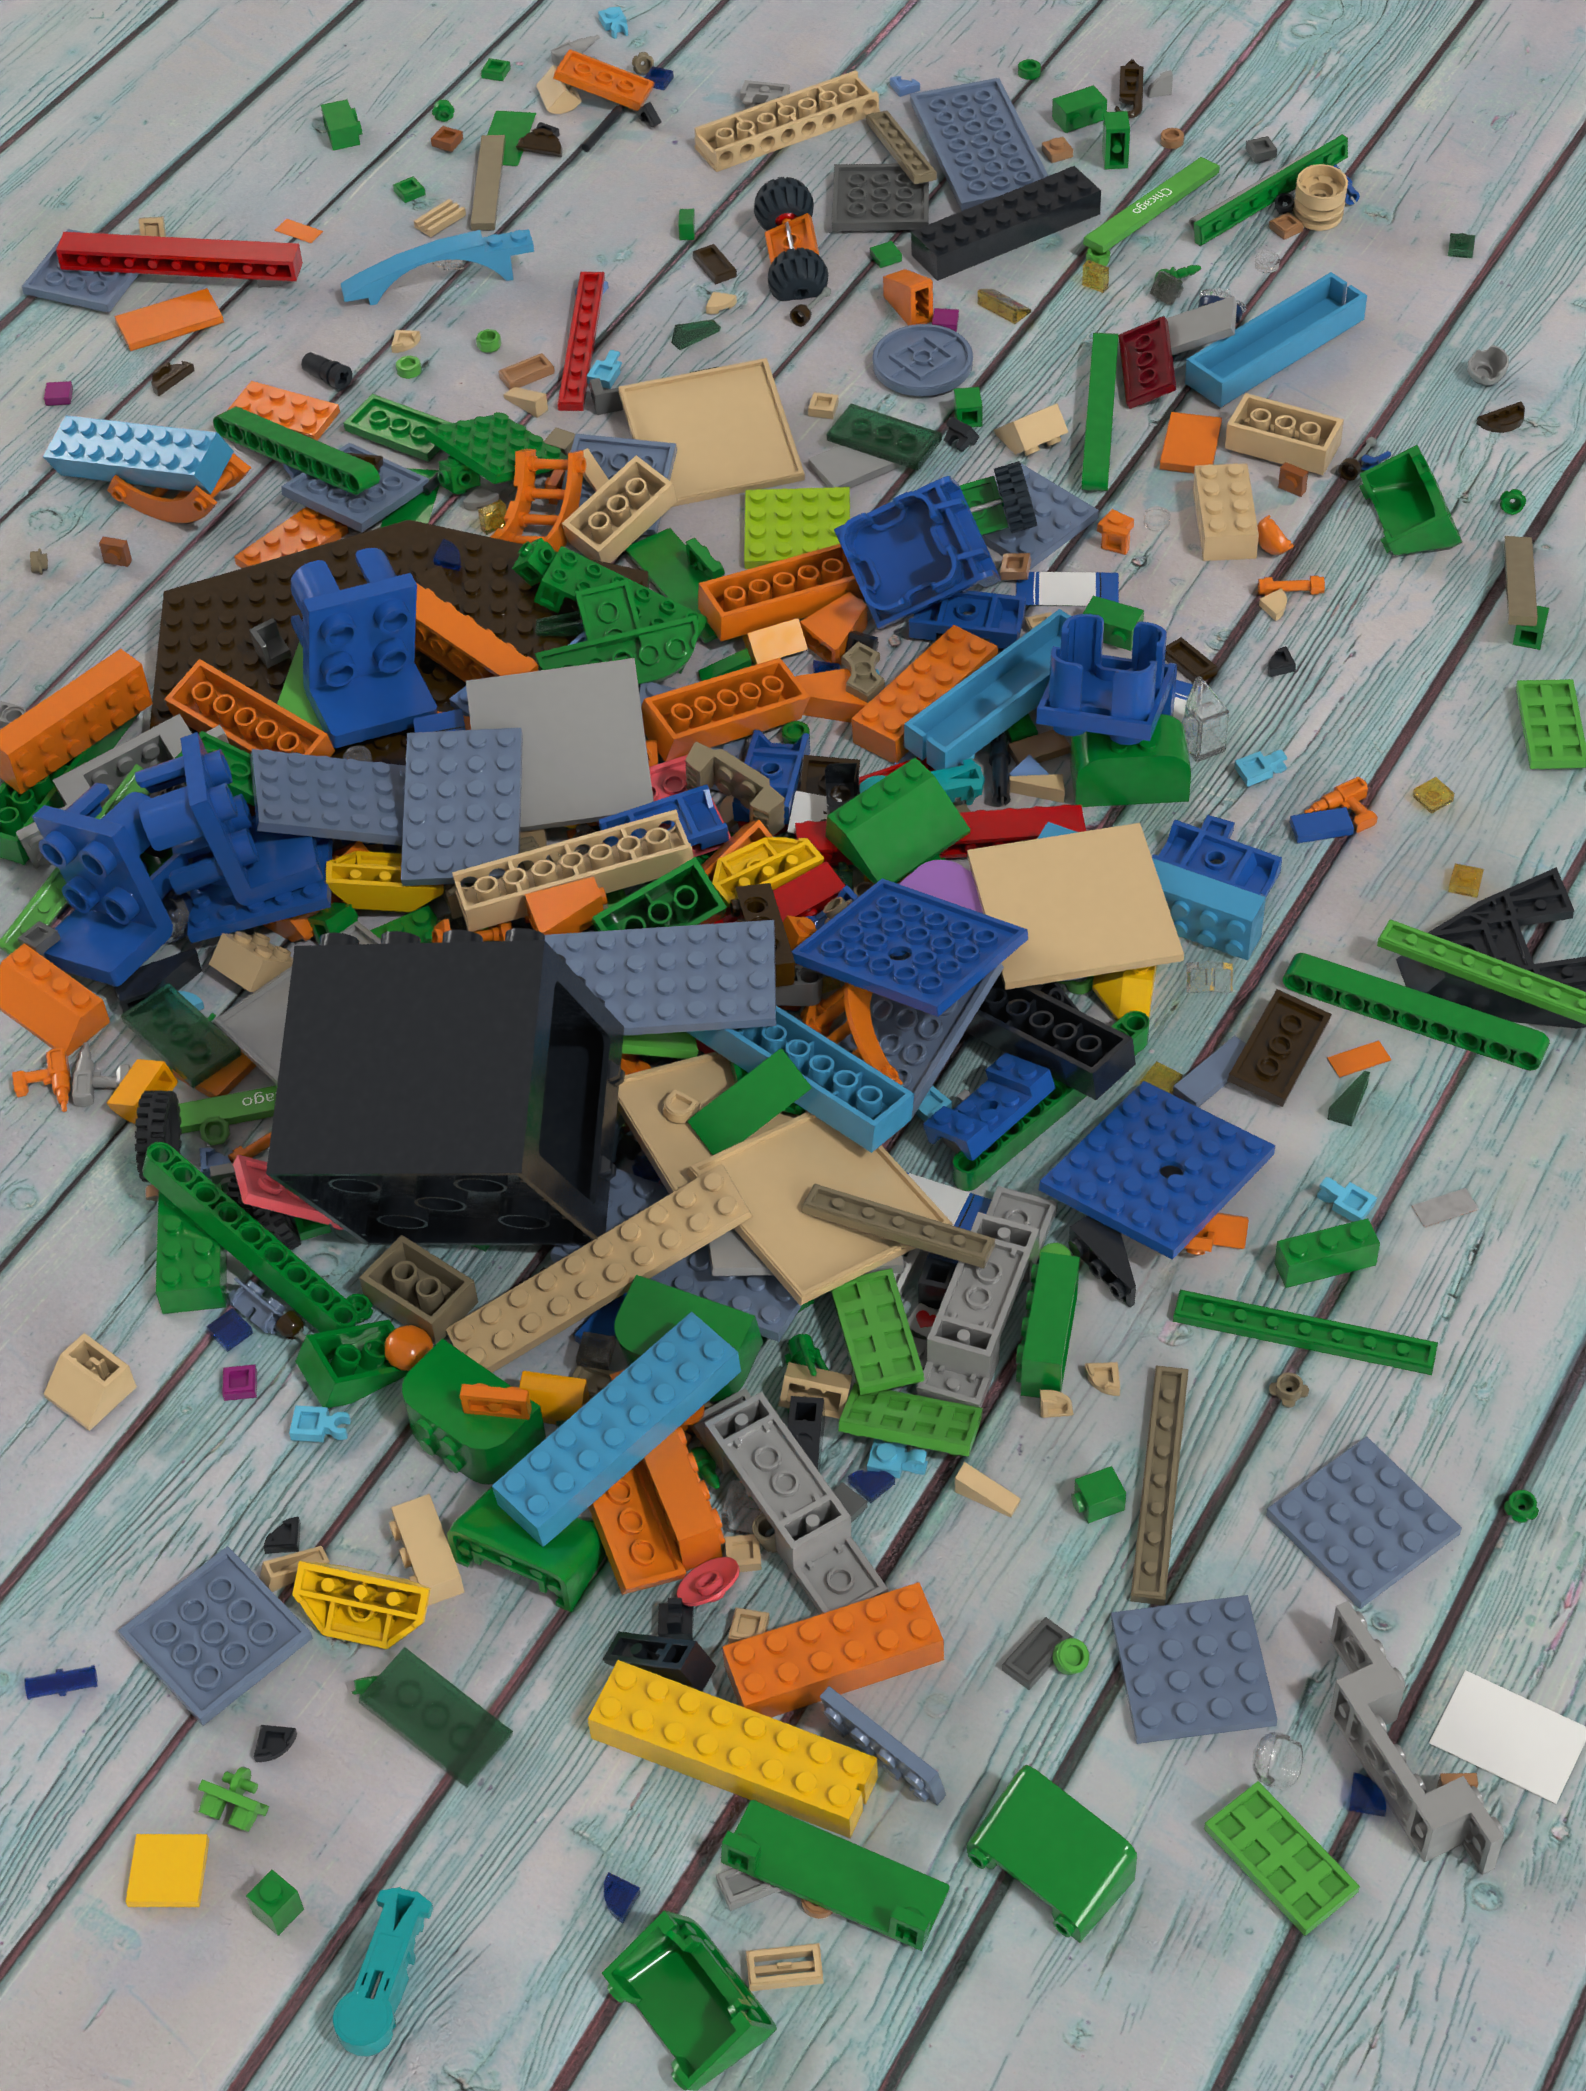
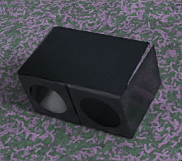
[825,763,860,815]

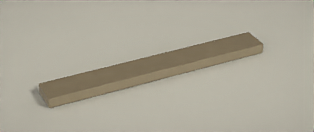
[1130,1365,1189,1605]

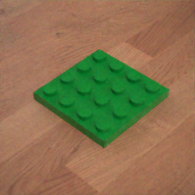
[425,412,568,484]

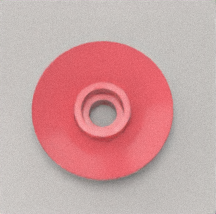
[677,1557,740,1606]

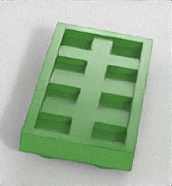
[1516,679,1586,769]
[830,1268,924,1396]
[838,1383,983,1457]
[1204,1781,1360,1936]

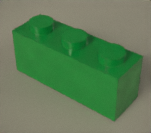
[1274,1218,1380,1288]

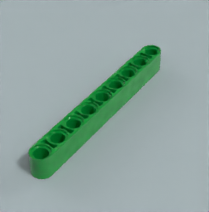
[1082,333,1118,491]
[213,407,380,495]
[1282,953,1550,1071]
[953,1011,1150,1191]
[142,1142,358,1333]

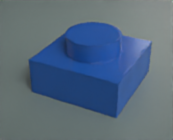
[1201,815,1235,839]

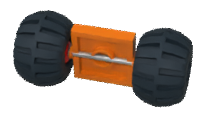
[754,177,828,301]

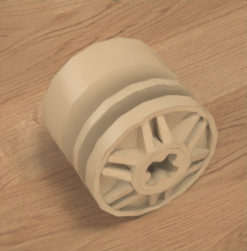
[1293,164,1348,231]

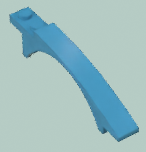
[340,229,534,306]

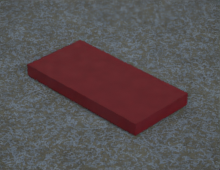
[1118,316,1177,409]

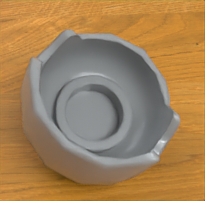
[1467,345,1509,385]

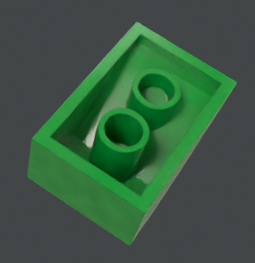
[295,1319,409,1409]

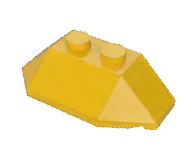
[712,837,824,908]
[326,851,444,912]
[1092,965,1157,1021]
[292,1561,431,1649]

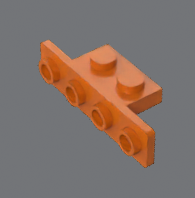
[1184,1213,1249,1255]

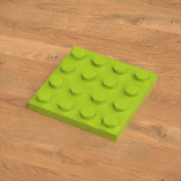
[744,487,850,569]

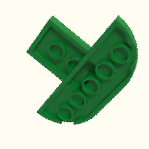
[535,579,698,687]

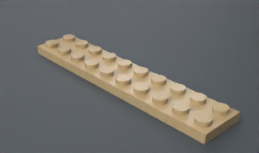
[446,1163,753,1373]

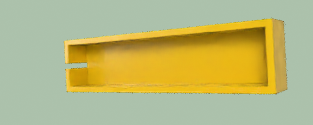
[588,1660,878,1839]

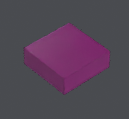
[932,308,959,332]
[44,381,73,406]
[222,1364,257,1401]

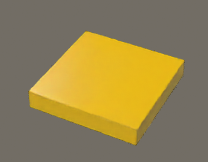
[126,1834,209,1907]

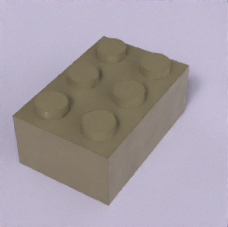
[359,1235,478,1345]

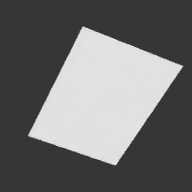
[1429,1670,1586,1804]

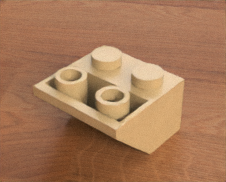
[209,931,293,992]
[44,1333,137,1431]

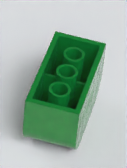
[1070,714,1191,807]
[591,857,727,932]
[614,1275,763,1402]
[402,1338,546,1485]

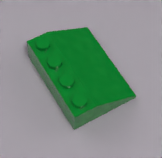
[825,758,971,884]

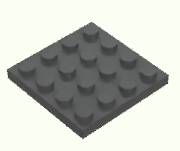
[832,163,929,232]

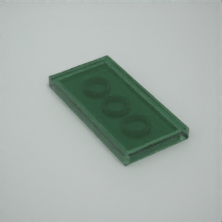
[827,404,942,471]
[121,983,242,1088]
[359,1647,513,1788]

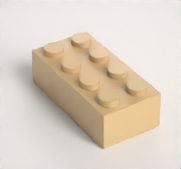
[1225,393,1344,475]
[562,455,677,563]
[1193,463,1259,561]

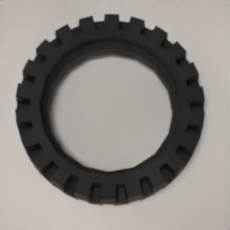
[135,1091,182,1182]

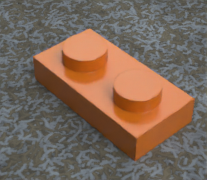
[460,1383,532,1420]

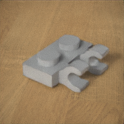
[740,80,790,110]

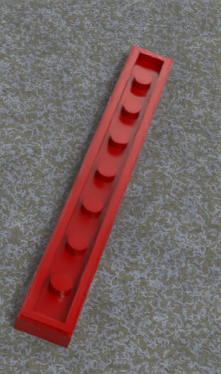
[558,272,605,411]

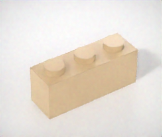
[389,1494,465,1606]

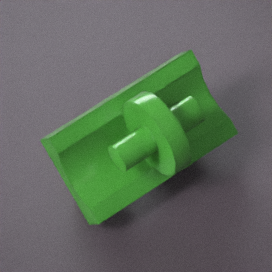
[198,1766,270,1832]

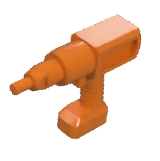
[1304,777,1378,833]
[12,1048,71,1112]

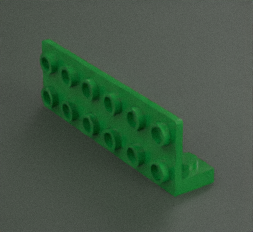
[534,546,708,674]
[721,1800,950,1951]

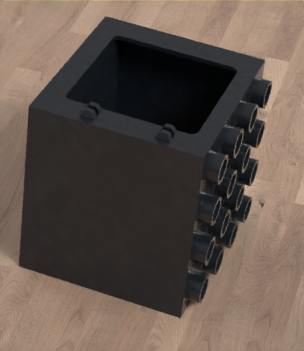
[266,928,625,1245]

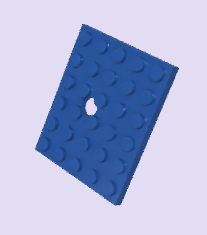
[187,837,333,943]
[792,878,1028,1017]
[1039,1081,1276,1260]

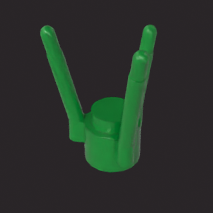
[784,1334,829,1413]

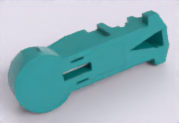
[860,758,985,805]
[333,1887,433,2057]

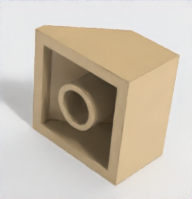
[994,403,1068,456]

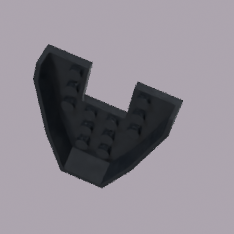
[1396,867,1586,1029]

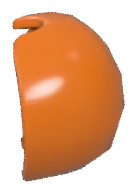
[1257,515,1294,555]
[385,1325,434,1371]

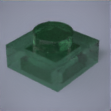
[1448,233,1475,258]

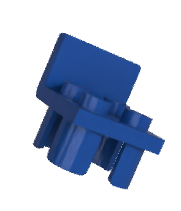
[834,476,1002,630]
[291,548,437,748]
[1036,614,1177,745]
[135,732,323,906]
[32,783,190,986]

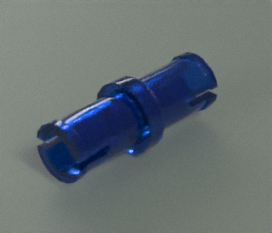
[24,1665,98,1700]

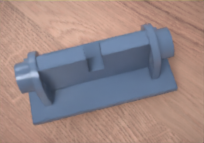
[228,1277,286,1334]

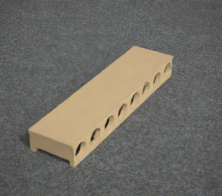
[694,70,880,172]
[452,809,694,932]

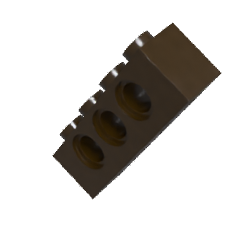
[730,883,795,987]

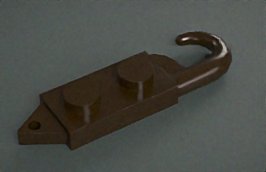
[1114,59,1144,118]

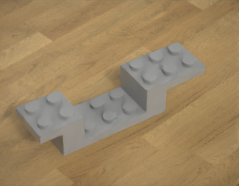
[16,714,229,869]
[917,1186,1058,1408]
[690,1388,888,1614]
[1330,1601,1504,1875]

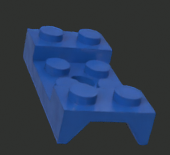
[909,590,1026,649]
[732,730,811,825]
[598,784,729,850]
[1152,820,1282,897]
[923,1053,1056,1161]

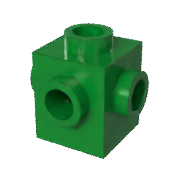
[438,455,481,494]
[512,538,557,586]

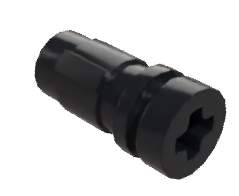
[301,352,353,390]

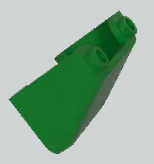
[1359,444,1463,556]
[447,1486,606,1612]
[967,1765,1137,1943]
[602,1910,777,2091]

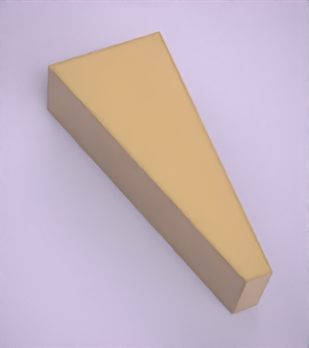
[503,387,548,418]
[583,448,609,492]
[1009,774,1065,803]
[955,1462,1021,1517]
[259,1546,330,1592]

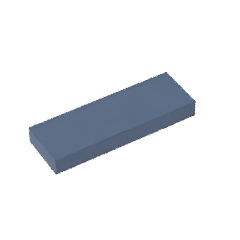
[1173,1035,1246,1107]

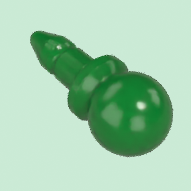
[1155,265,1201,287]
[689,1447,720,1489]

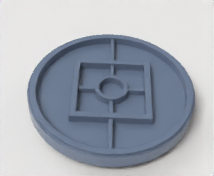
[872,324,973,396]

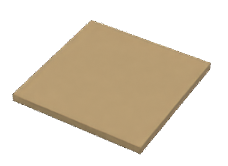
[618,358,805,507]
[967,823,1184,990]
[617,1052,808,1194]
[687,1112,953,1306]

